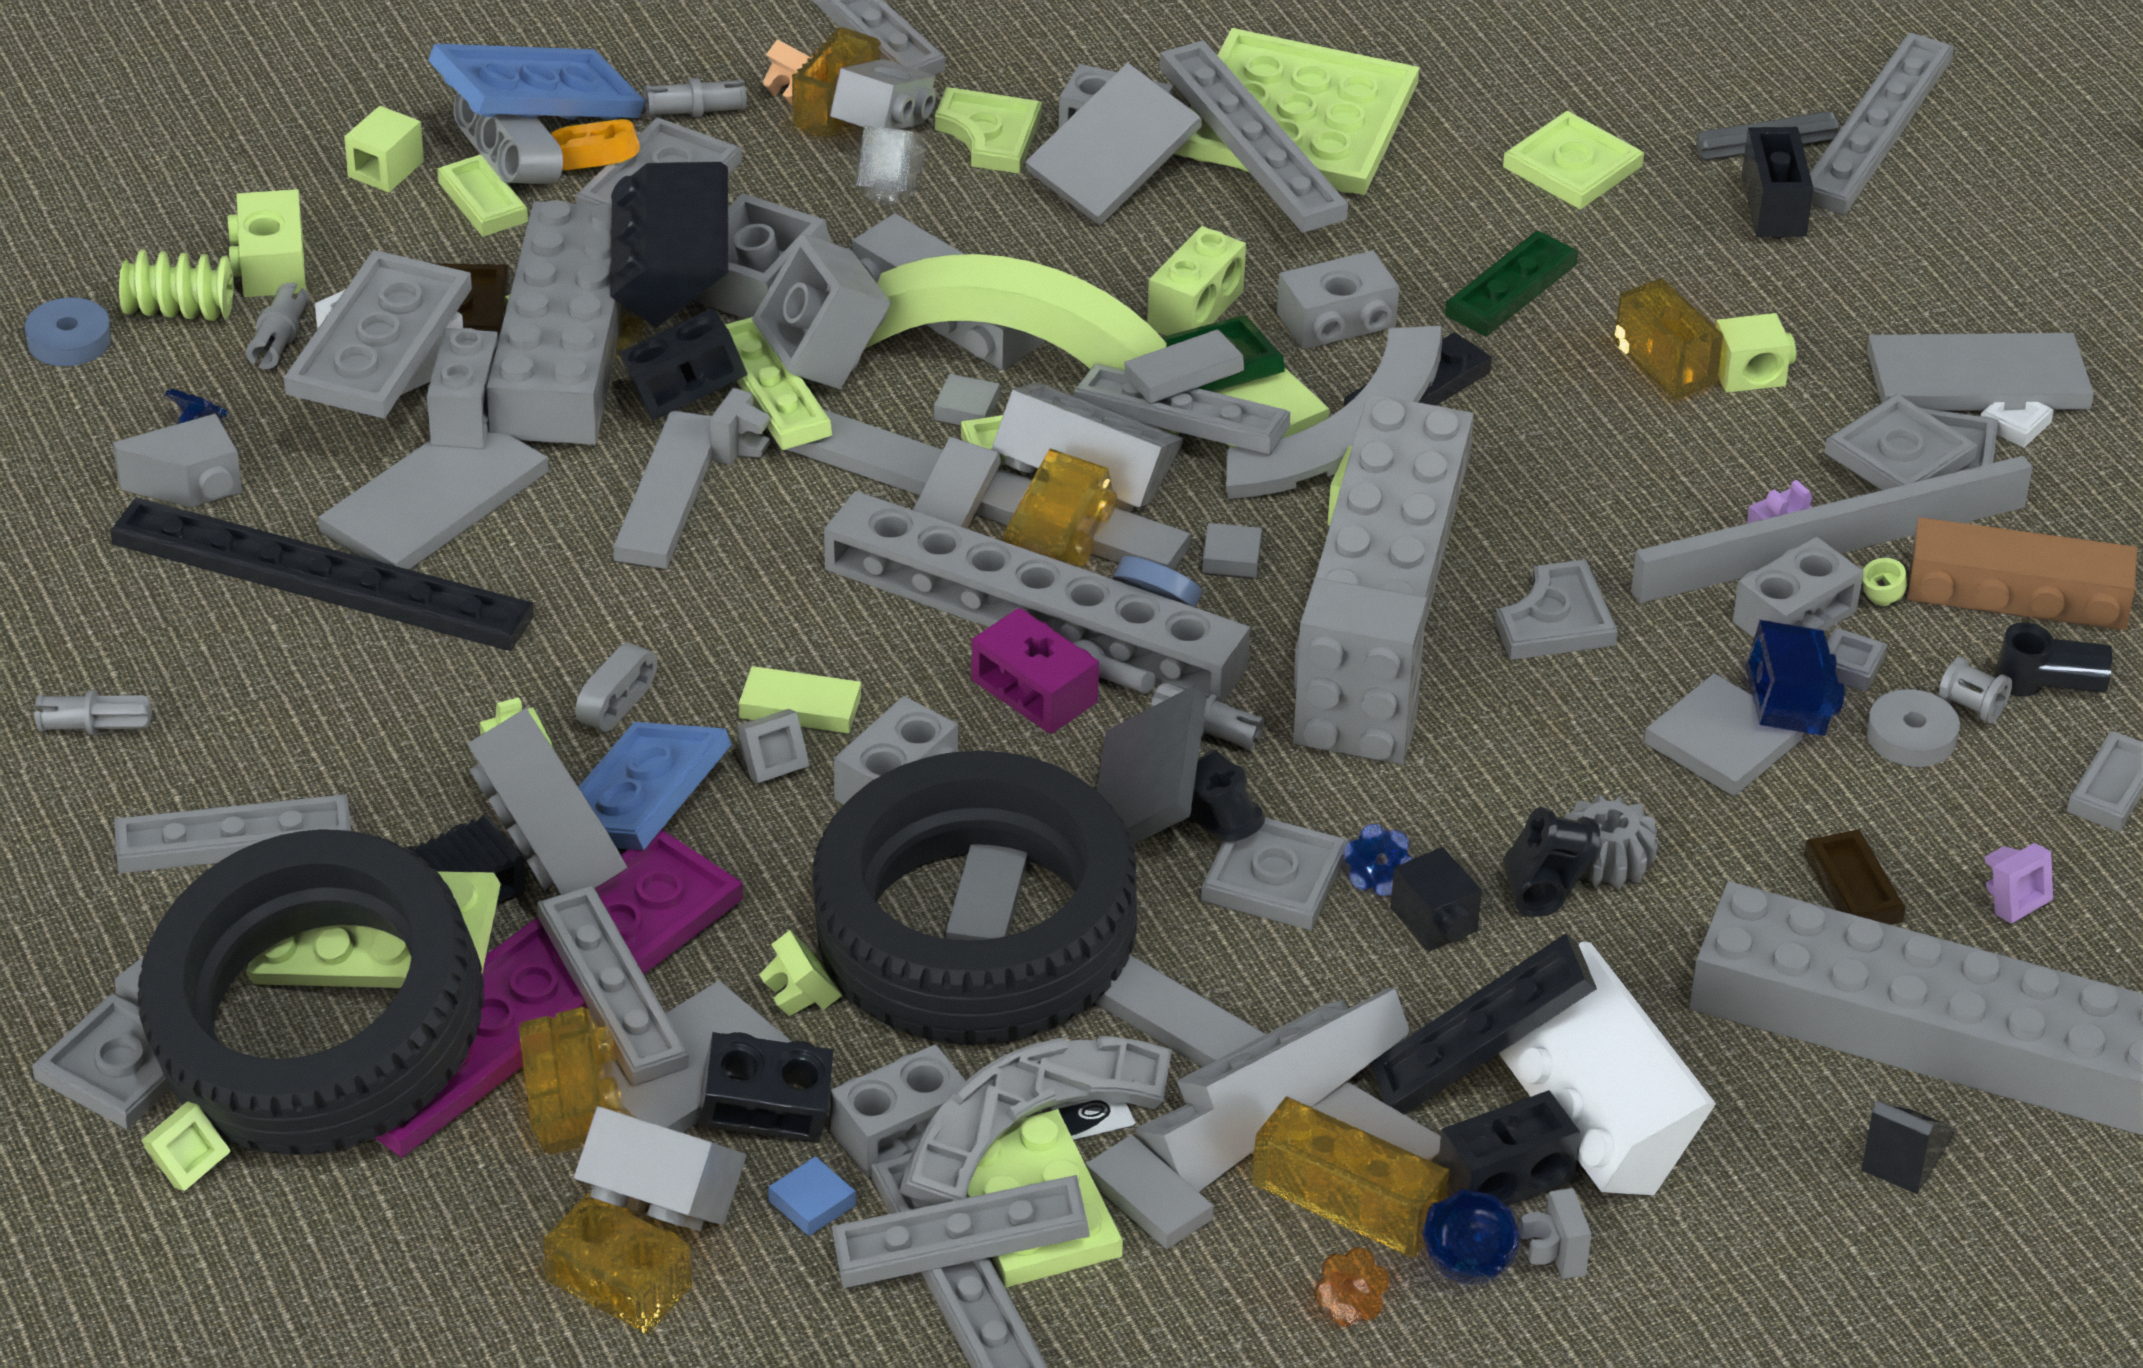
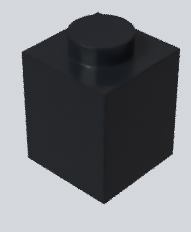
[1390,847,1482,952]

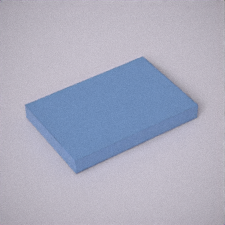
[578,722,732,851]

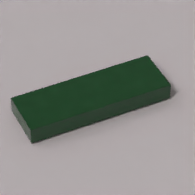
[1445,230,1578,337]

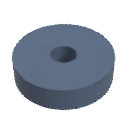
[25,297,111,366]
[1113,556,1203,608]

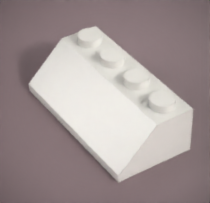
[1498,942,1716,1195]

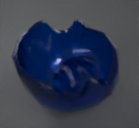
[1422,1189,1520,1285]

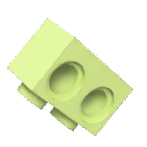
[1147,226,1246,336]

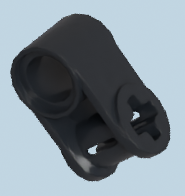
[1186,749,1265,842]
[1503,807,1600,917]

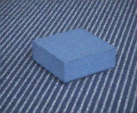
[768,1156,856,1236]

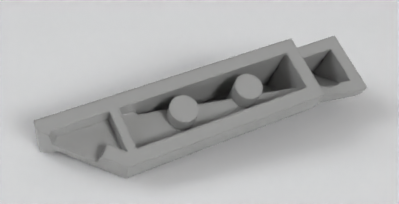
[1135,988,1409,1192]

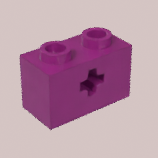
[971,607,1099,734]

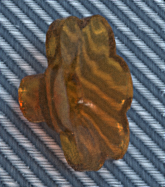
[1314,1247,1390,1326]

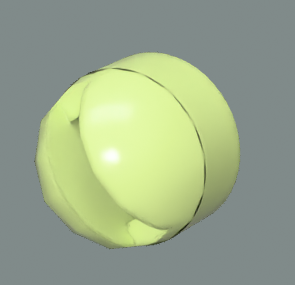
[1862,558,1907,606]

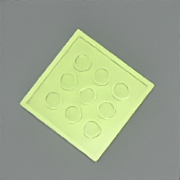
[1174,28,1419,195]

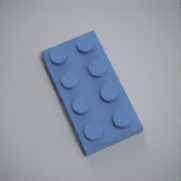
[428,44,646,121]

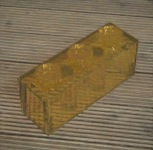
[1252,1096,1449,1259]

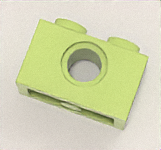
[228,189,306,297]

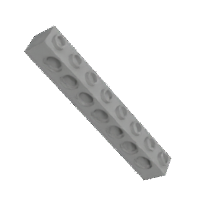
[824,491,1250,703]

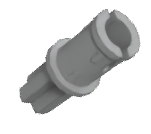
[1151,683,1264,752]
[34,690,152,735]

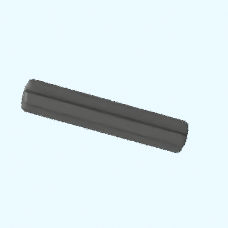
[1696,111,1839,160]

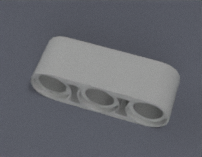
[454,92,563,185]

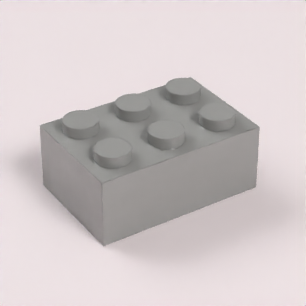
[1293,577,1427,765]

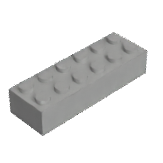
[487,200,626,445]
[1294,393,1474,689]

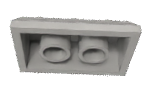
[991,382,1183,512]

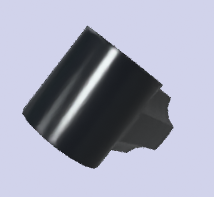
[1994,622,2113,697]

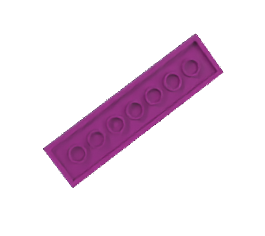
[375,829,743,1158]

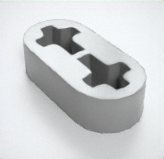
[575,642,657,732]

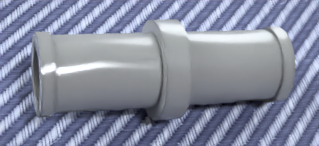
[643,78,747,118]
[246,283,309,369]

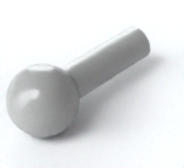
[1073,639,1155,693]

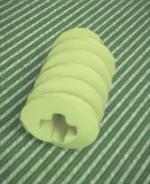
[119,249,234,321]

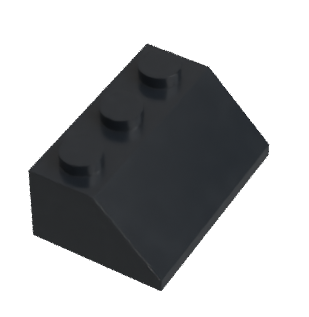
[610,162,728,328]

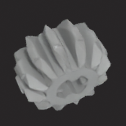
[1565,793,1658,890]

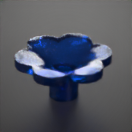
[164,388,228,424]
[1343,823,1413,896]

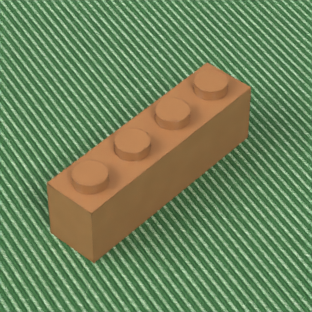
[1907,517,2137,630]

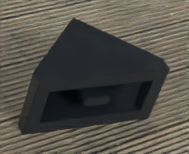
[1861,1101,1956,1194]

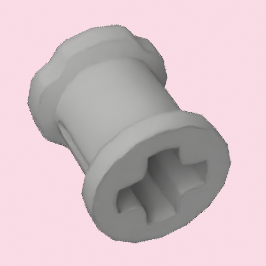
[1938,656,2012,723]

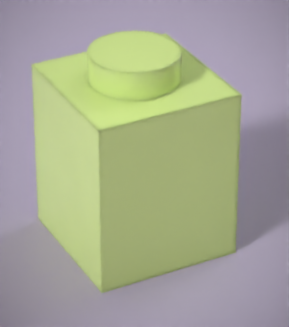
[344,106,424,193]

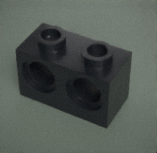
[618,308,748,420]
[698,1032,834,1143]
[1437,1090,1580,1220]

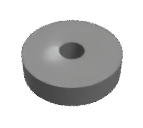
[1867,689,1960,767]

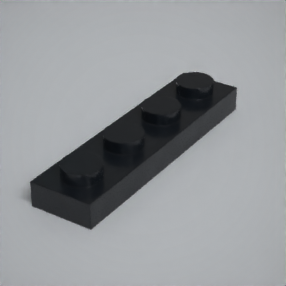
[1370,933,1597,1115]

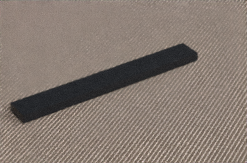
[110,497,534,652]

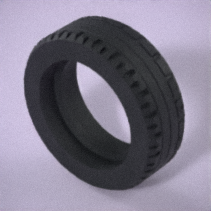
[812,751,1137,1045]
[137,829,484,1155]

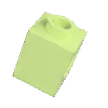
[1711,313,1796,393]

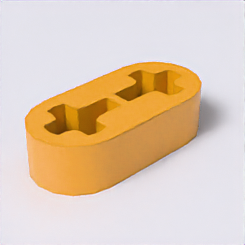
[550,119,640,171]

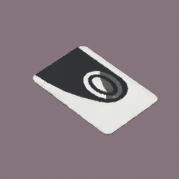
[1052,1100,1135,1140]

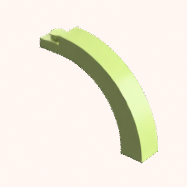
[864,254,1167,370]

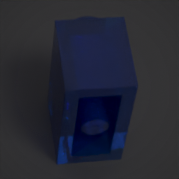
[1745,620,1845,736]

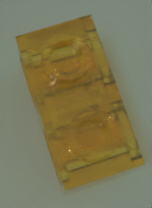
[543,1192,692,1335]

